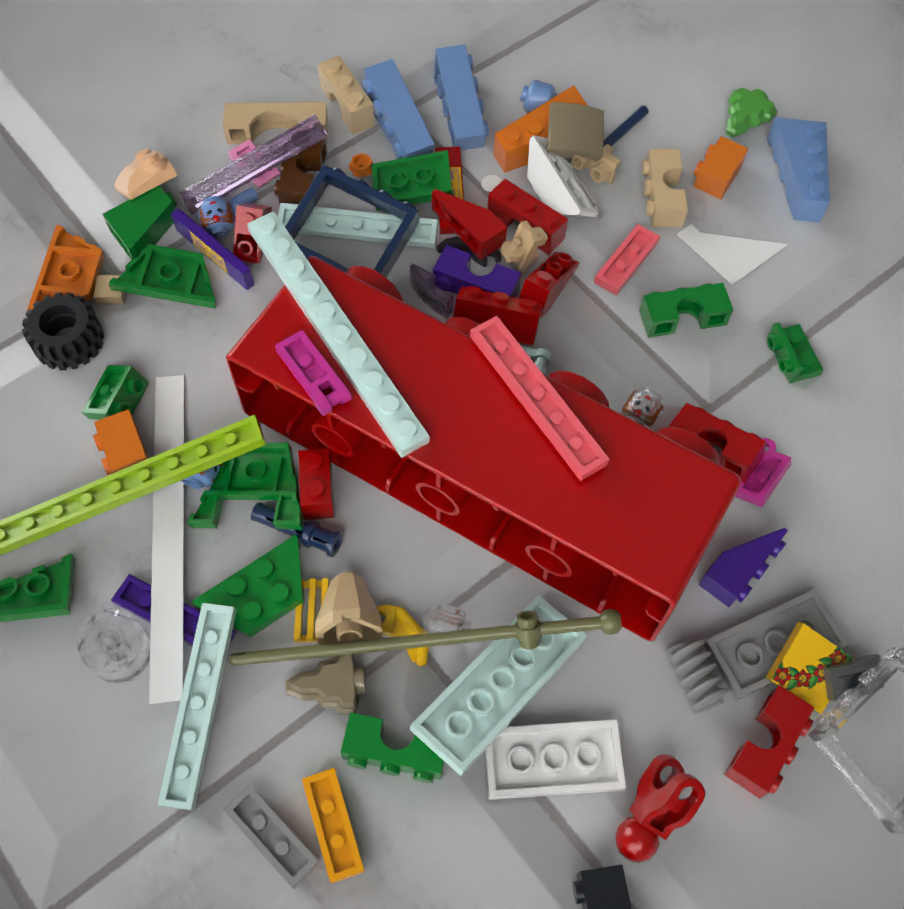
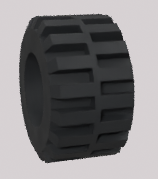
[22,292,104,370]

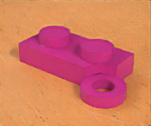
[735,438,792,508]

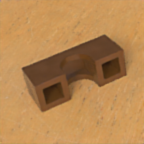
[274,130,328,205]

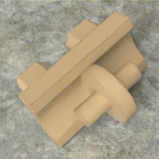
[571,144,621,184]
[501,221,548,275]

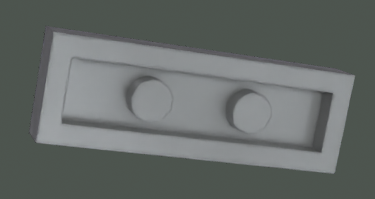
[223,784,320,889]

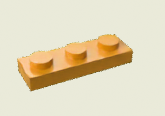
[302,768,365,884]

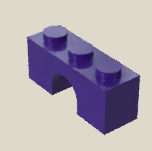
[433,245,521,298]

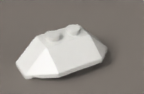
[527,135,599,217]

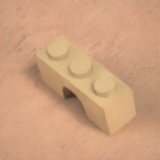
[318,55,375,135]
[641,149,688,227]

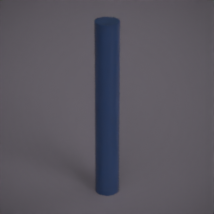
[603,105,649,147]

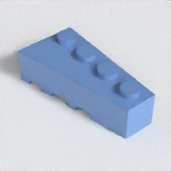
[362,59,435,159]
[767,117,830,222]

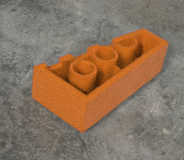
[493,85,588,173]

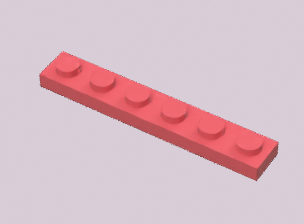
[470,316,610,481]

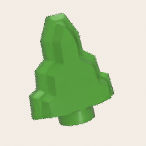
[726,87,778,138]

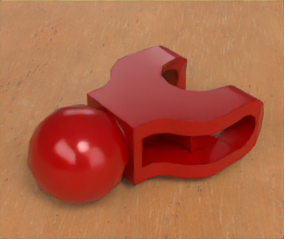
[615,754,705,863]

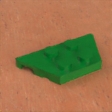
[109,244,216,309]
[192,534,305,638]

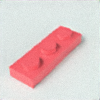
[594,224,660,296]

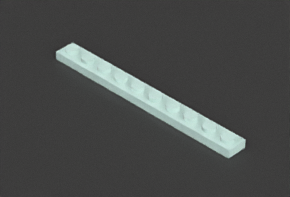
[247,211,430,458]

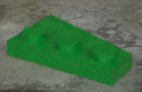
[0,554,75,622]

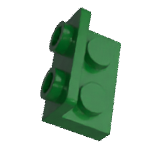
[766,322,823,383]
[81,365,149,420]

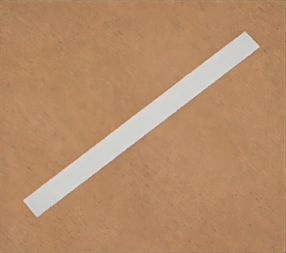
[149,375,184,704]

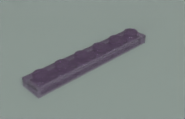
[180,115,328,215]

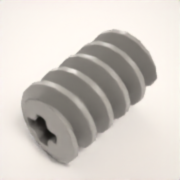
[666,639,729,713]

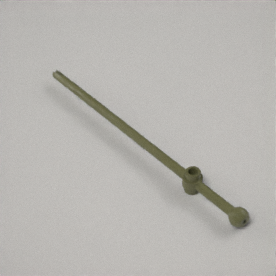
[229,609,622,666]

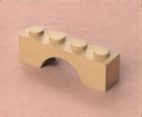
[223,102,328,144]

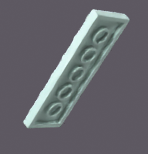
[410,595,588,776]

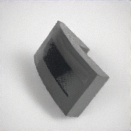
[823,654,884,702]

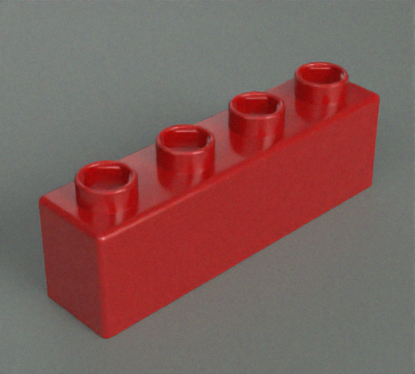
[226,256,741,642]

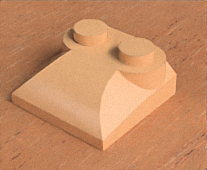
[114,148,177,200]

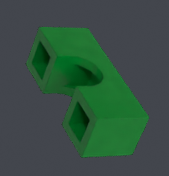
[639,283,734,338]
[340,712,444,783]

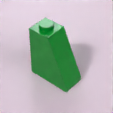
[102,185,177,260]

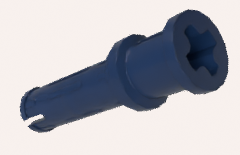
[251,502,343,558]

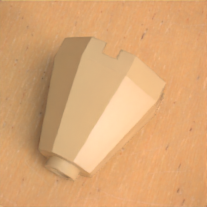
[315,572,383,644]

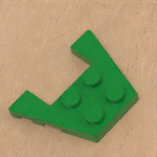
[187,442,304,530]

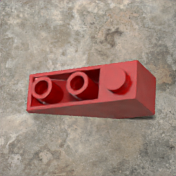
[519,252,580,319]

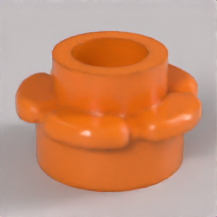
[349,153,374,178]

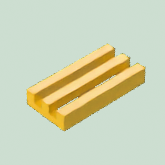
[294,578,329,643]

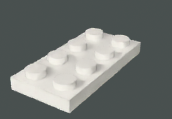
[485,720,626,800]

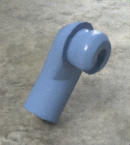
[230,187,258,218]

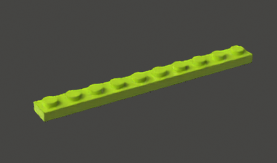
[0,414,267,556]

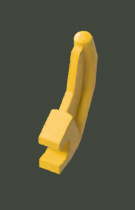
[376,605,429,667]

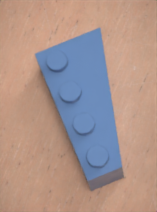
[433,44,489,151]

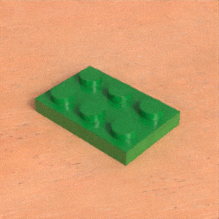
[372,150,453,211]

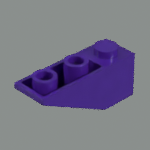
[699,528,788,608]

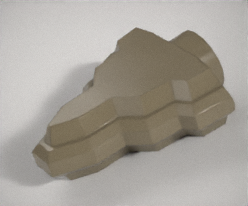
[285,654,366,715]

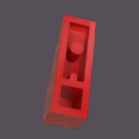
[432,189,507,260]

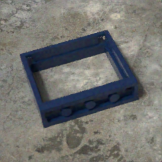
[285,164,419,278]

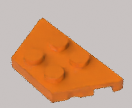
[27,225,105,311]

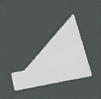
[677,224,787,285]

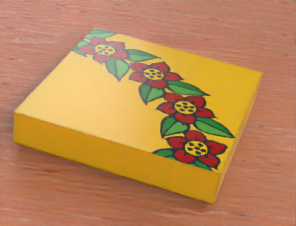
[765,622,854,714]

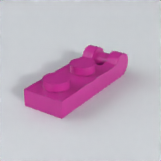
[275,330,352,416]

